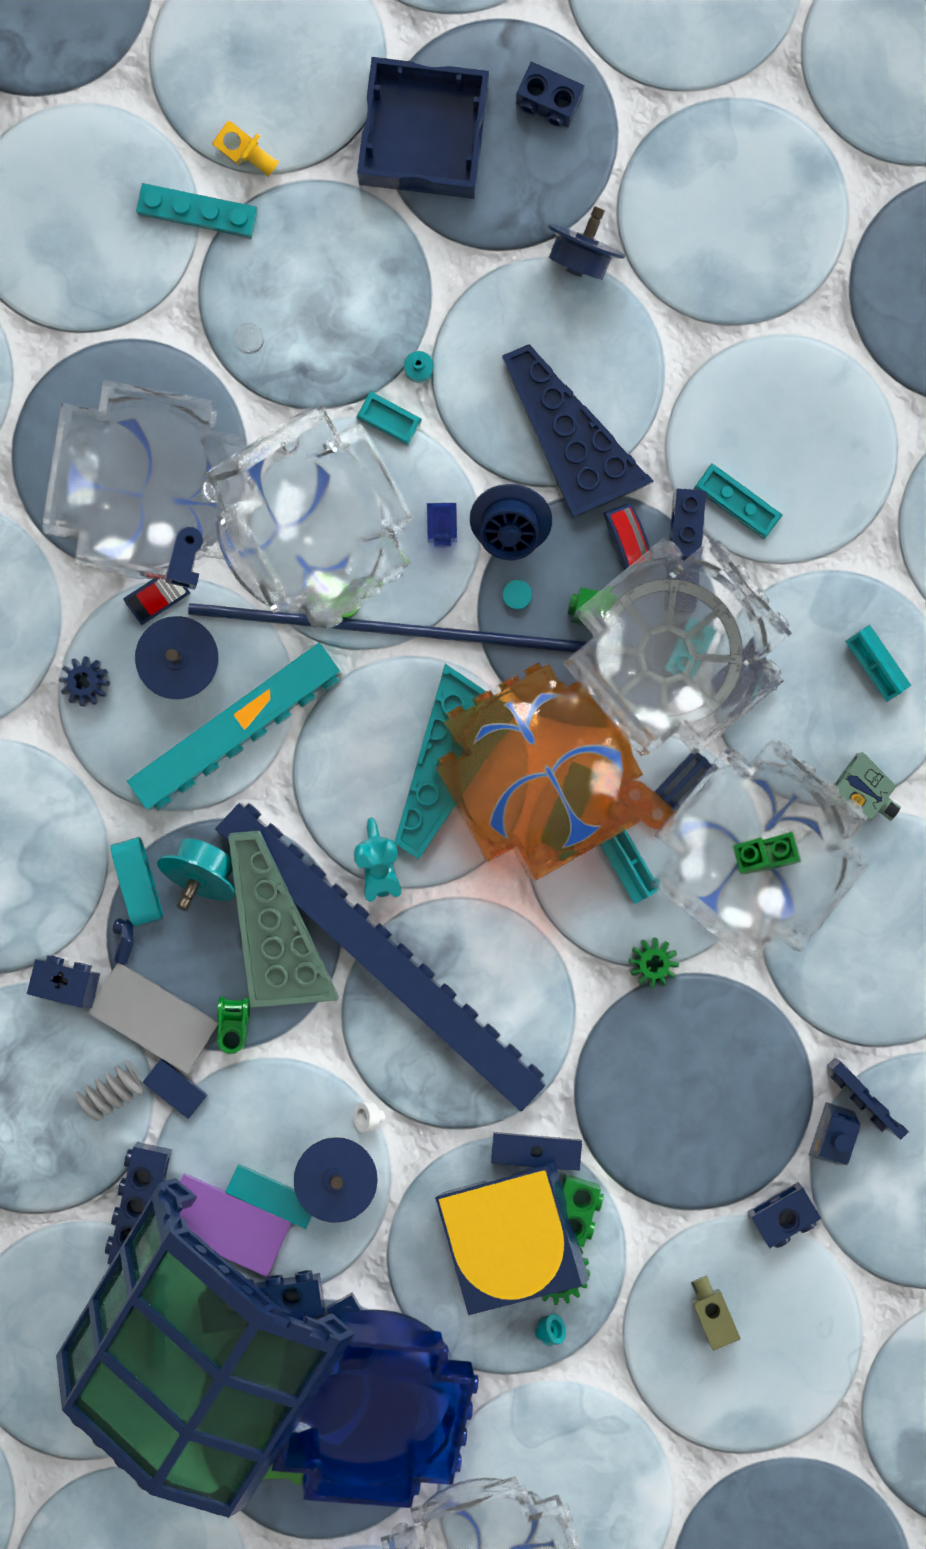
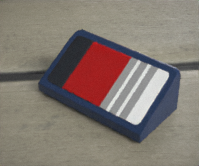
[123,569,191,625]

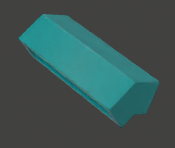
[845,625,912,702]
[597,826,660,904]

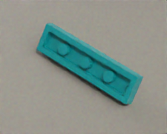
[136,183,258,239]

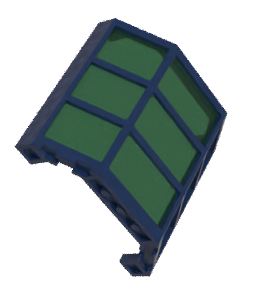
[56,1178,355,1518]

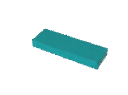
[694,463,783,539]
[225,1164,312,1229]

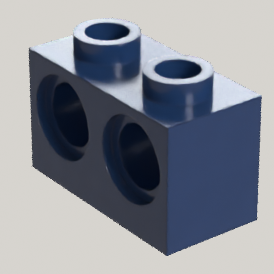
[516,61,585,128]

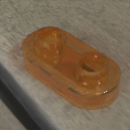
[619,780,672,829]

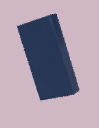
[142,1058,208,1119]

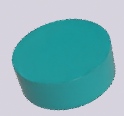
[502,580,532,610]

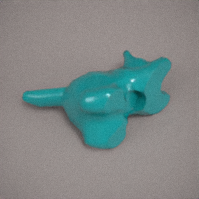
[354,817,402,902]

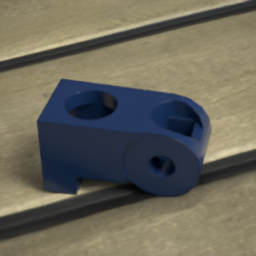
[165,527,203,590]

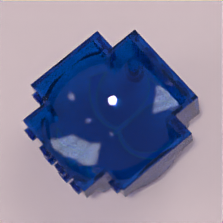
[269,1309,479,1508]

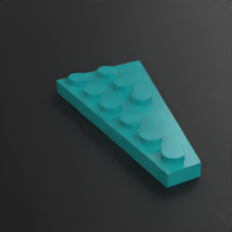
[394,663,518,859]

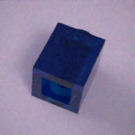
[427,503,457,548]

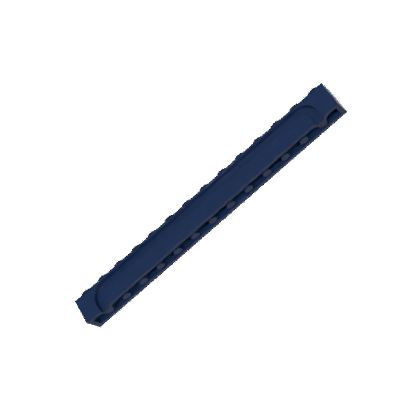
[215,803,545,1112]

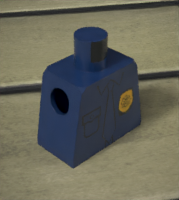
[808,1102,861,1166]

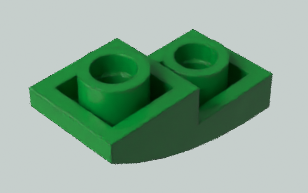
[733,832,802,874]

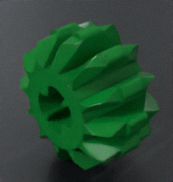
[628,937,679,988]

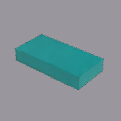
[356,391,422,446]

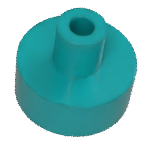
[404,351,433,383]
[535,1314,566,1347]

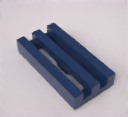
[654,748,717,811]

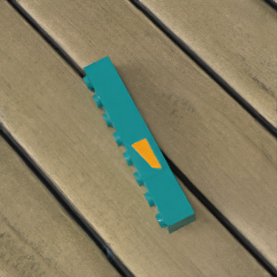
[126,642,342,811]

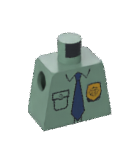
[824,752,901,821]

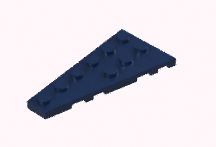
[502,344,654,518]

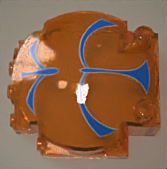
[434,662,643,881]

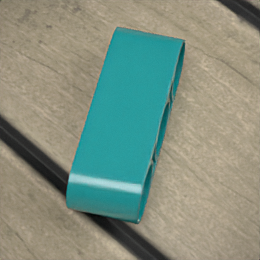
[110,837,163,927]

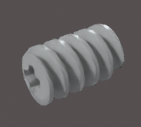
[75,1060,143,1121]

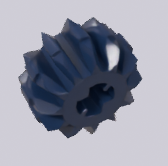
[59,656,111,707]

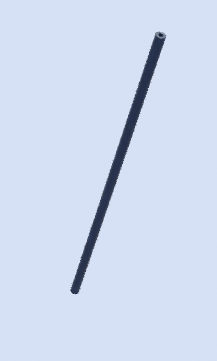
[188,603,628,657]

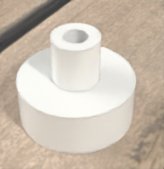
[354,1102,385,1132]

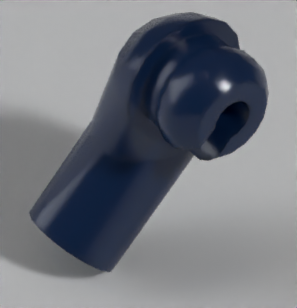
[112,918,133,964]

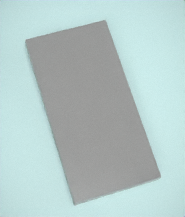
[87,963,218,1074]

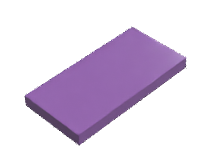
[180,1173,291,1277]

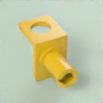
[212,121,279,177]

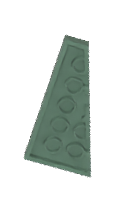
[228,830,339,1008]

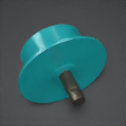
[157,838,235,911]

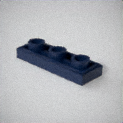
[491,1132,582,1171]

